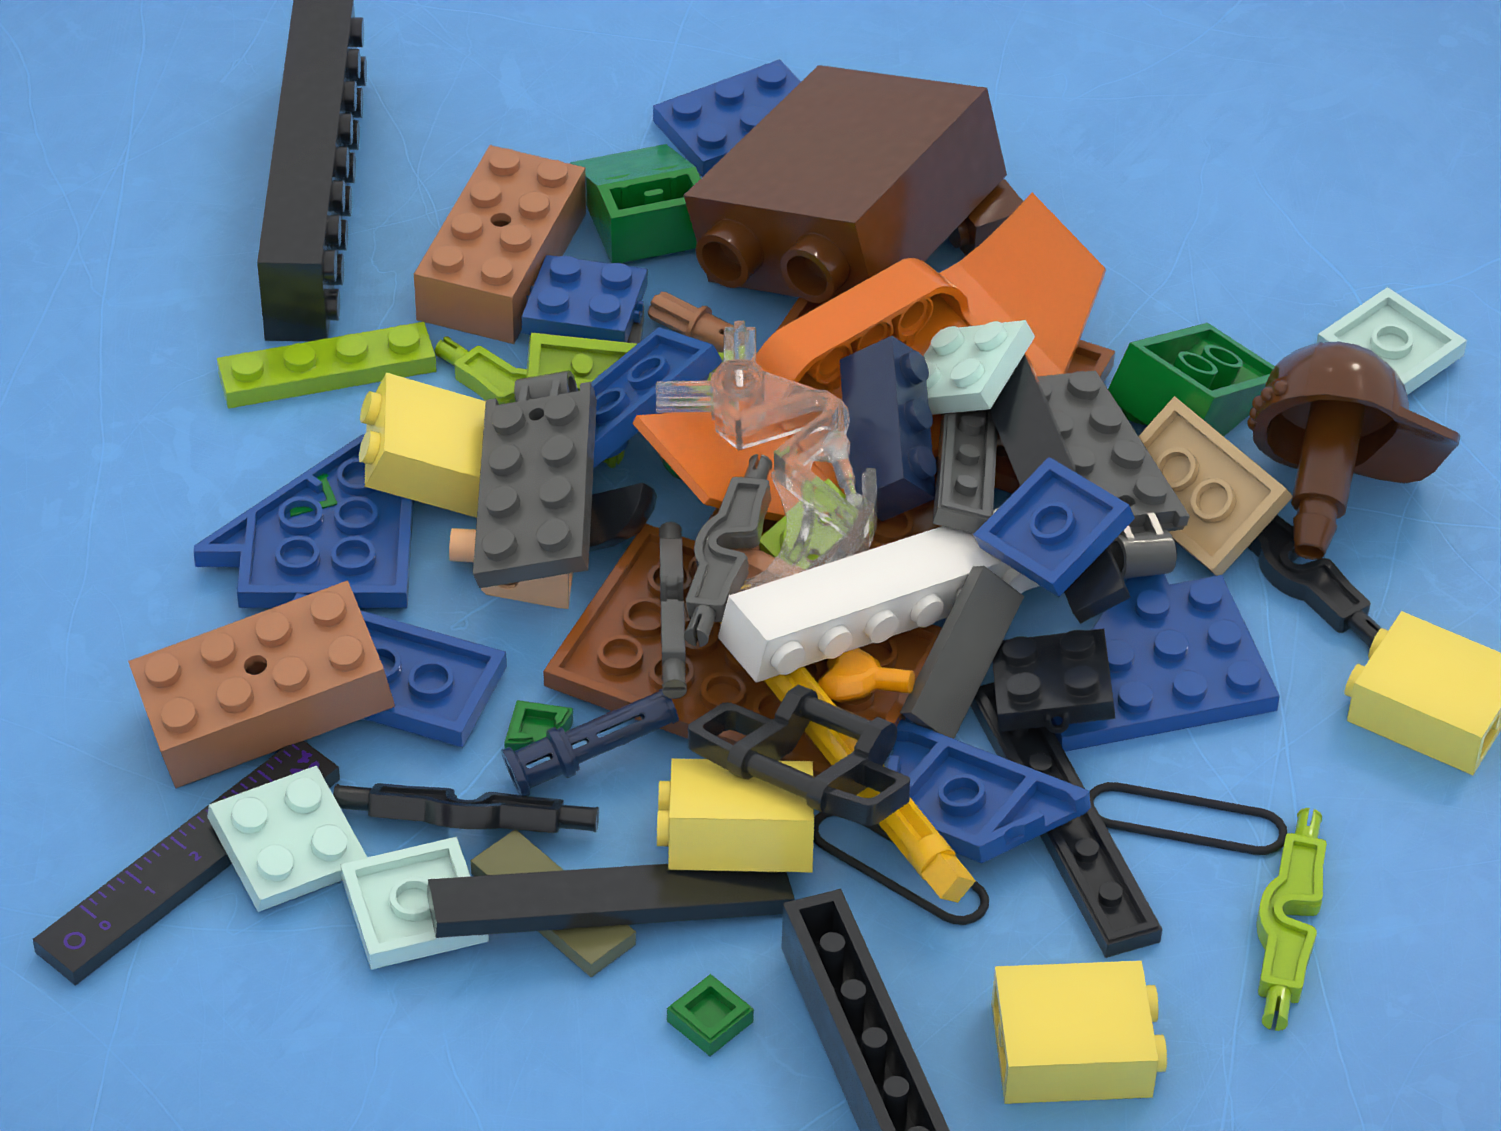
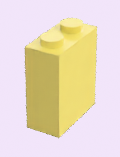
[359,372,486,518]
[1344,611,1501,775]
[657,758,814,873]
[991,961,1167,1104]

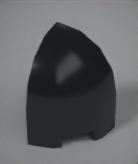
[589,483,657,552]

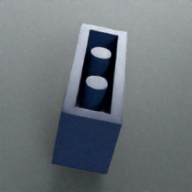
[840,336,937,521]

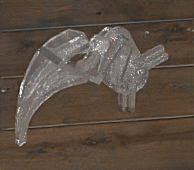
[656,320,877,592]

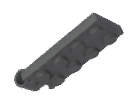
[473,370,597,588]
[1037,371,1190,579]

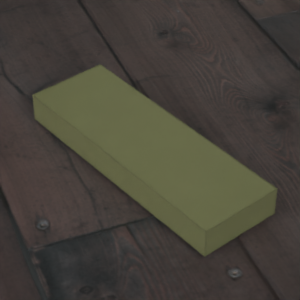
[470,830,636,977]

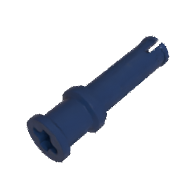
[501,688,679,796]

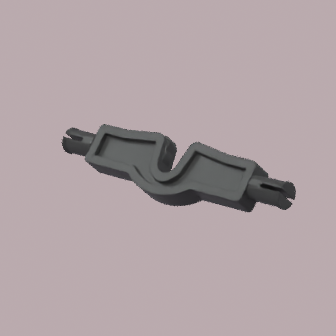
[684,454,773,647]
[659,522,687,699]

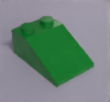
[1108,323,1275,436]

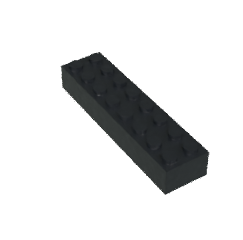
[257,0,367,341]

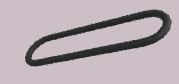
[1089,782,1287,855]
[814,812,989,925]

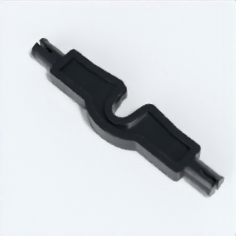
[1248,515,1381,648]
[333,783,599,833]

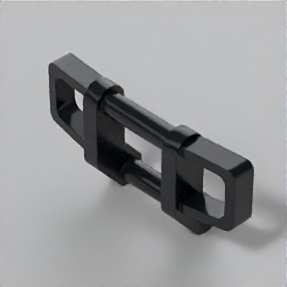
[688,684,910,826]

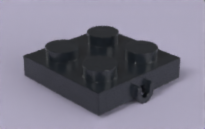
[993,628,1116,733]

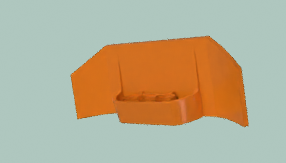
[632,192,1106,521]

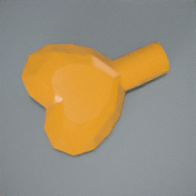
[817,648,915,703]

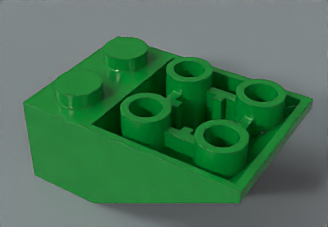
[570,144,701,263]

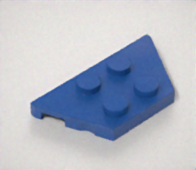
[887,719,1091,864]

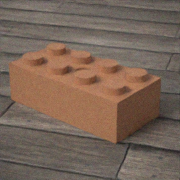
[414,145,586,344]
[128,580,395,789]

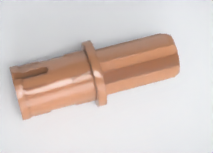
[648,292,750,354]

